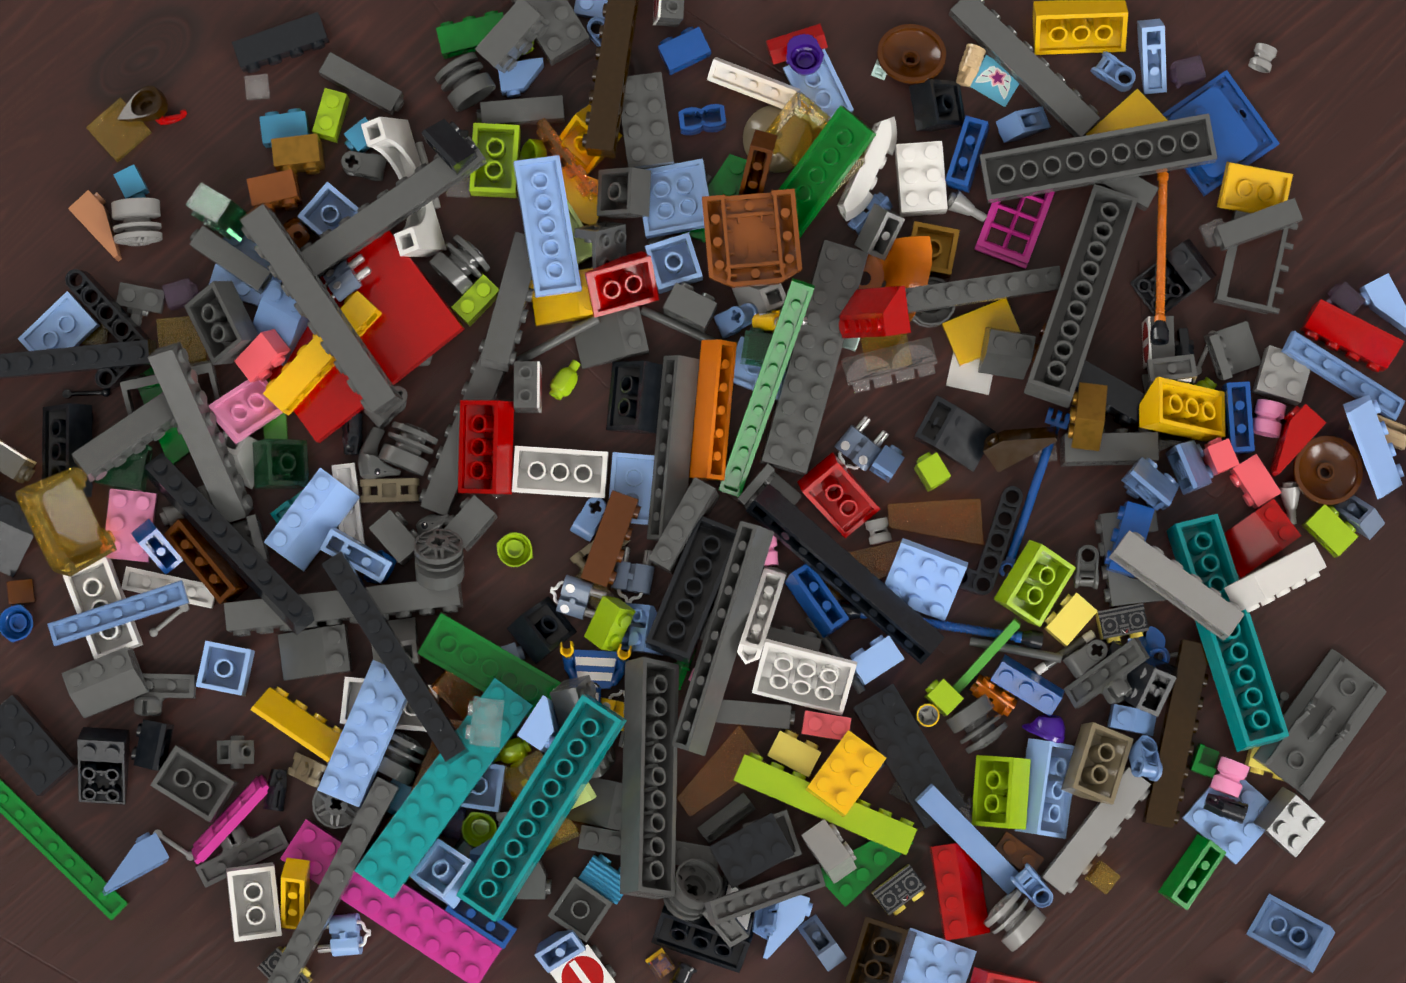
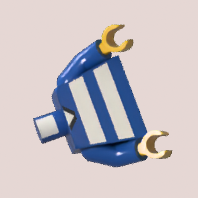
[560,641,632,703]

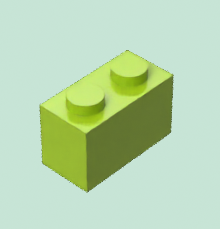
[312,88,350,143]
[451,274,499,327]
[914,452,951,492]
[1301,505,1358,558]
[584,595,636,652]
[924,679,964,716]

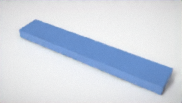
[1281,331,1405,421]
[47,580,190,646]
[915,783,1019,894]

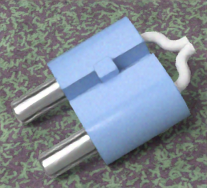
[317,913,371,957]

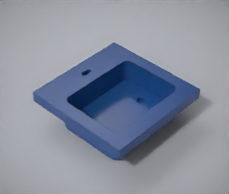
[1162,70,1280,196]

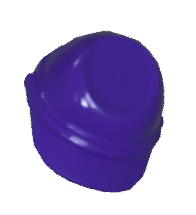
[786,34,824,76]
[1022,715,1065,743]

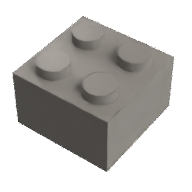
[1252,345,1310,406]
[801,819,857,884]

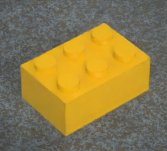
[805,730,886,817]

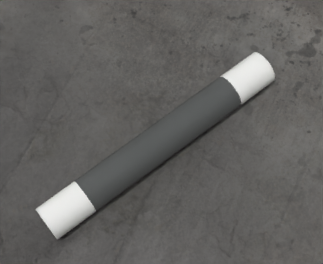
[1033,630,1096,675]

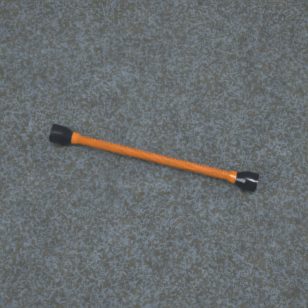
[1150,171,1170,345]

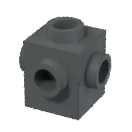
[217,736,255,769]

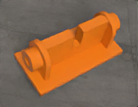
[969,674,1018,716]

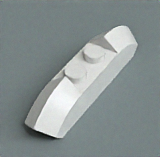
[837,117,897,221]
[737,566,787,664]

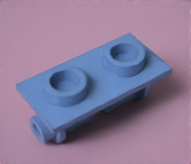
[847,192,893,235]
[752,903,779,940]

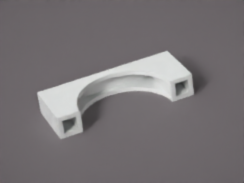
[361,117,447,257]

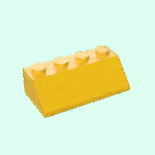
[1033,0,1128,55]
[1139,377,1226,442]
[251,686,343,763]

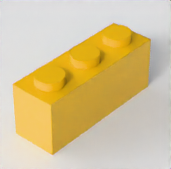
[281,858,310,930]

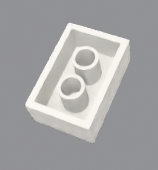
[895,141,948,217]
[226,862,282,942]

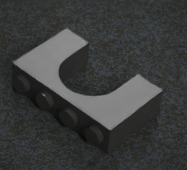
[649,477,720,575]
[1095,510,1167,607]

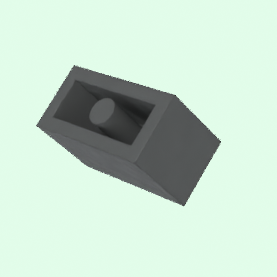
[854,203,905,261]

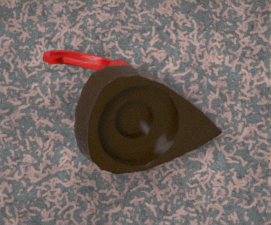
[117,86,187,125]

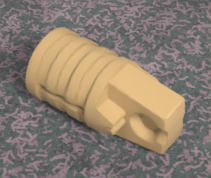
[956,44,986,87]

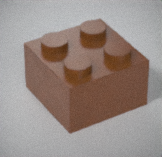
[246,169,303,214]

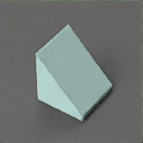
[871,59,887,80]
[842,338,860,352]

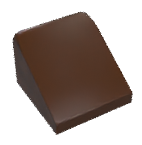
[6,579,35,605]

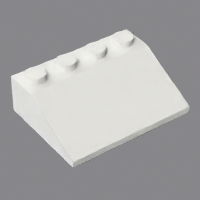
[752,639,857,716]

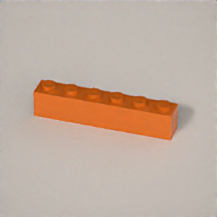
[689,339,737,480]

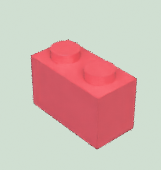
[234,329,291,383]
[1202,437,1239,476]
[1229,454,1282,509]
[801,710,852,741]

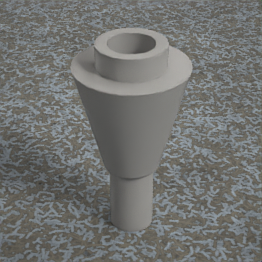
[947,190,987,222]
[1278,481,1300,524]
[159,506,185,527]

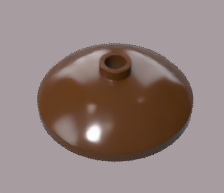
[877,24,946,84]
[1293,436,1363,505]

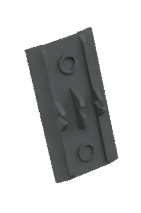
[1252,649,1387,801]

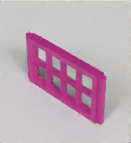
[974,192,1055,269]
[191,774,269,864]

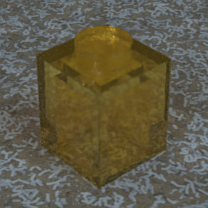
[1085,861,1121,895]

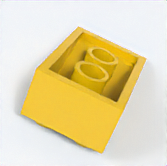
[531,268,593,326]

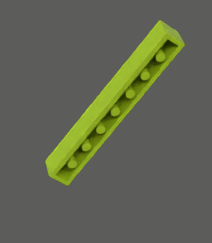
[733,752,917,855]

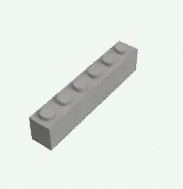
[1109,530,1244,641]
[1040,767,1151,895]

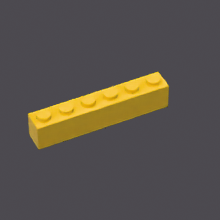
[263,291,382,416]

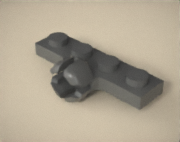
[1064,638,1150,709]
[134,673,197,716]
[195,824,290,888]

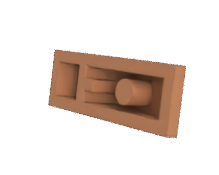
[68,190,122,262]

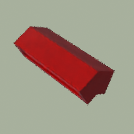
[766,24,828,64]

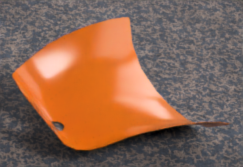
[859,236,932,322]

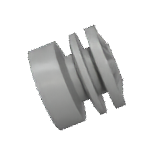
[111,198,163,246]
[983,889,1046,952]

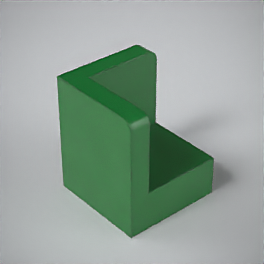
[1189,743,1219,778]

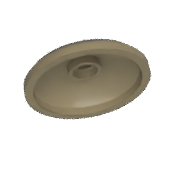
[743,105,811,173]

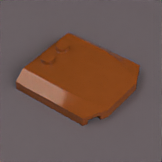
[702,189,802,288]

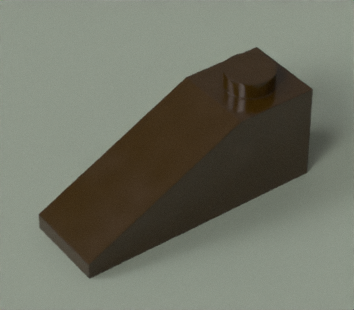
[983,426,1058,472]

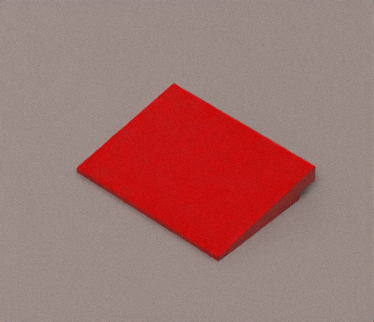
[269,230,465,443]

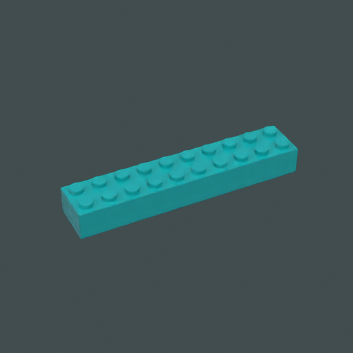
[1166,514,1289,752]
[354,678,534,899]
[456,694,627,922]

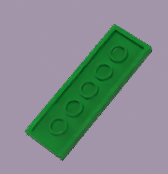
[778,105,876,238]
[417,613,561,717]

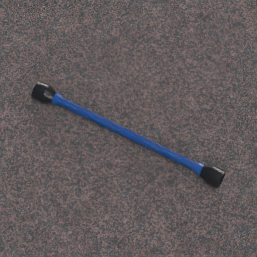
[841,601,1044,650]

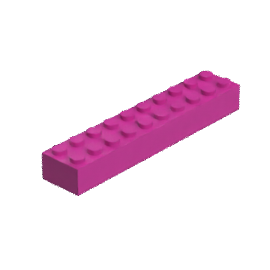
[280,819,502,983]

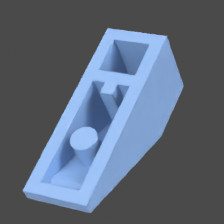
[1137,19,1167,94]
[1359,273,1406,335]
[320,527,392,583]
[763,895,813,959]

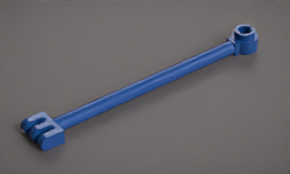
[999,407,1070,577]

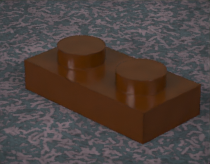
[994,831,1045,871]

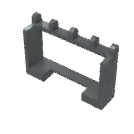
[1213,210,1298,315]
[120,360,222,435]

